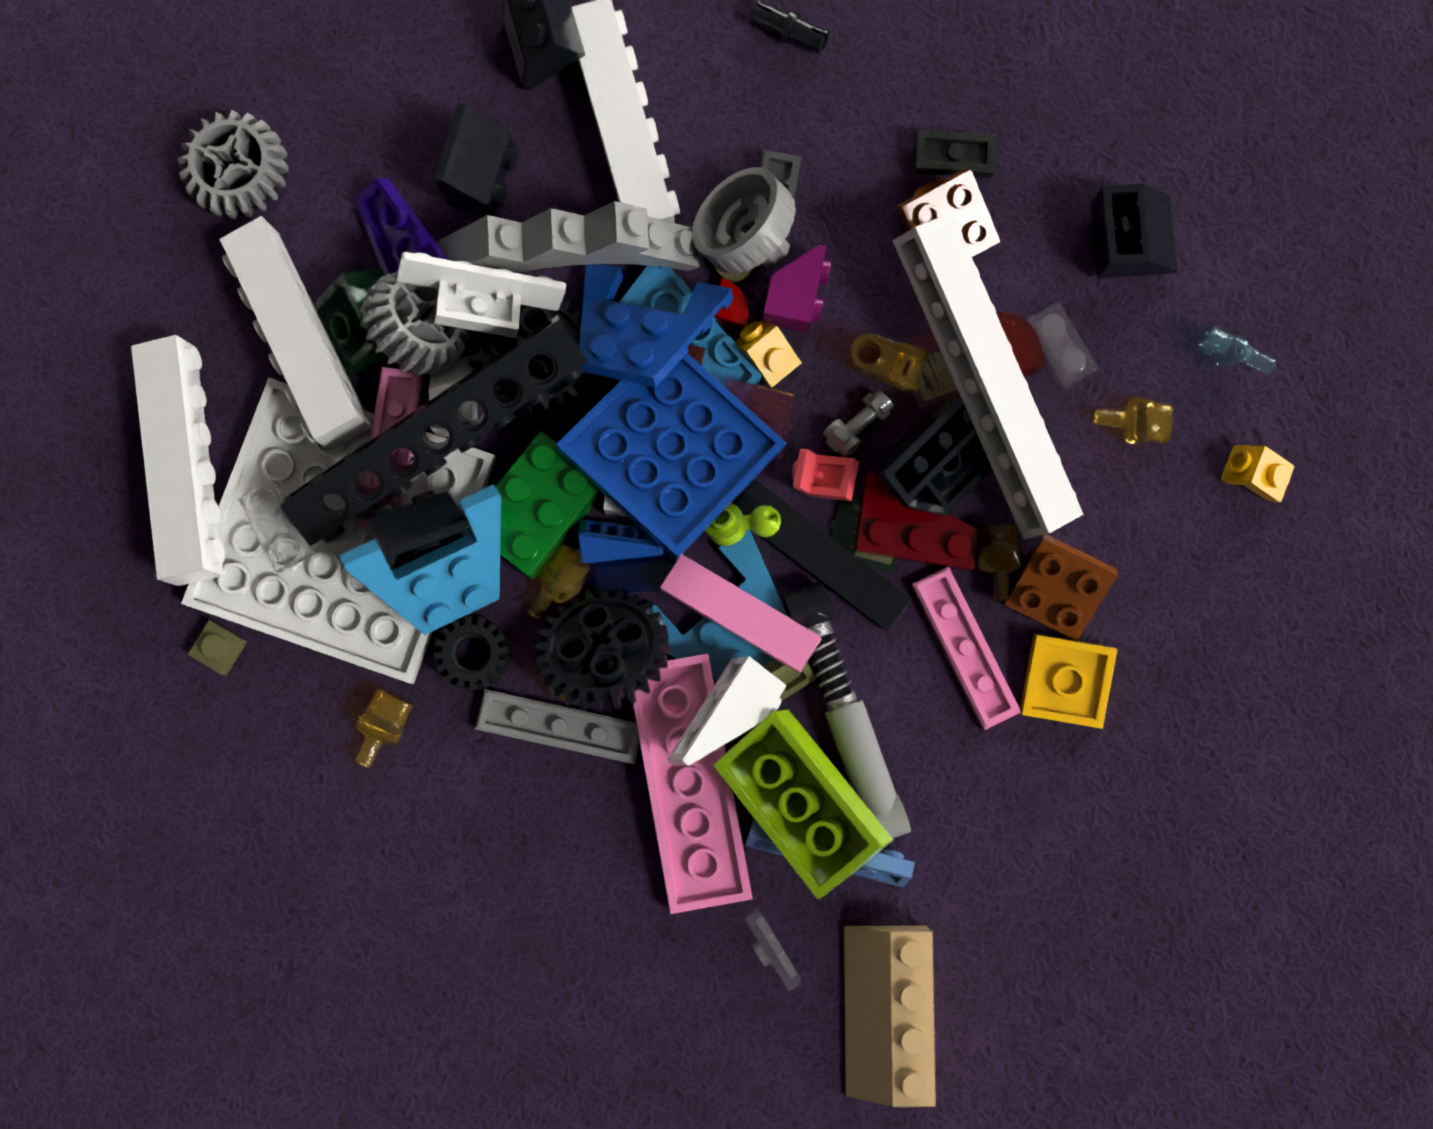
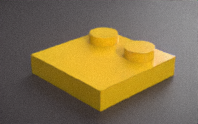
[1020,634,1118,729]

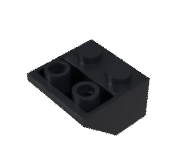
[1090,183,1178,278]

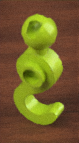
[704,503,781,546]

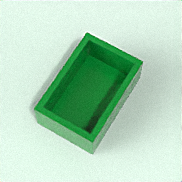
[469,431,603,581]

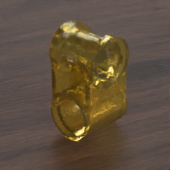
[851,333,930,393]

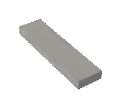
[475,689,640,764]

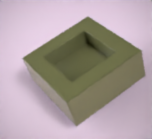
[187,620,248,676]
[762,659,816,700]

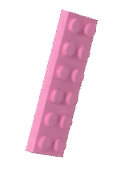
[633,653,753,914]

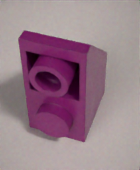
[763,245,832,333]

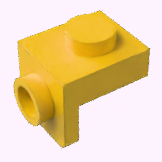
[735,320,801,388]
[1221,445,1294,502]

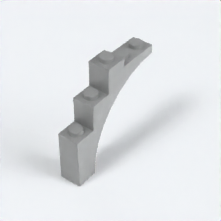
[436,201,700,273]

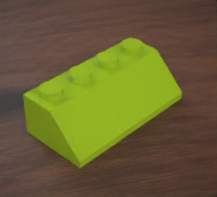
[713,709,894,900]

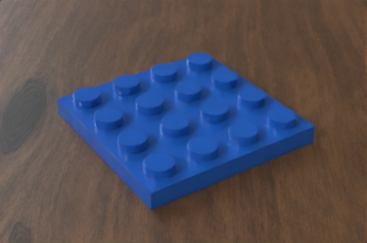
[555,353,787,560]

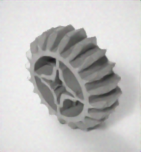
[177,110,289,220]
[360,271,469,377]

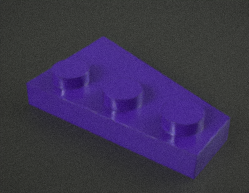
[354,178,448,277]

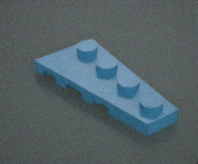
[620,265,762,403]

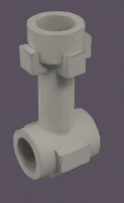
[822,390,894,458]

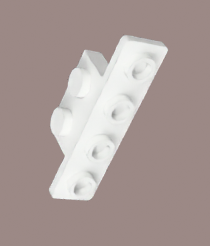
[397,252,566,338]

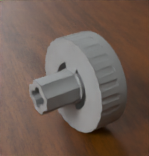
[692,167,796,274]

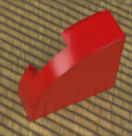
[714,277,749,329]

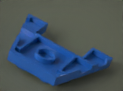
[579,264,733,387]

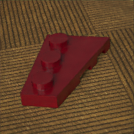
[853,471,979,571]

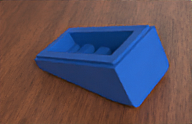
[579,520,664,563]

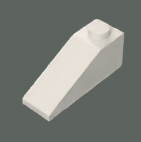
[666,656,786,766]

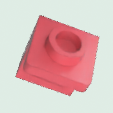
[792,449,859,501]

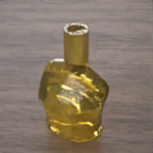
[1094,397,1173,445]
[527,545,590,619]
[355,688,415,768]

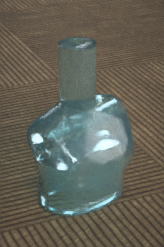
[1198,324,1277,375]

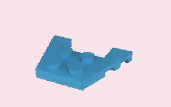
[340,484,501,635]
[652,531,788,682]

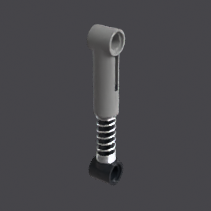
[782,581,911,838]

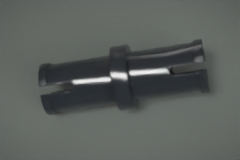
[750,0,830,55]

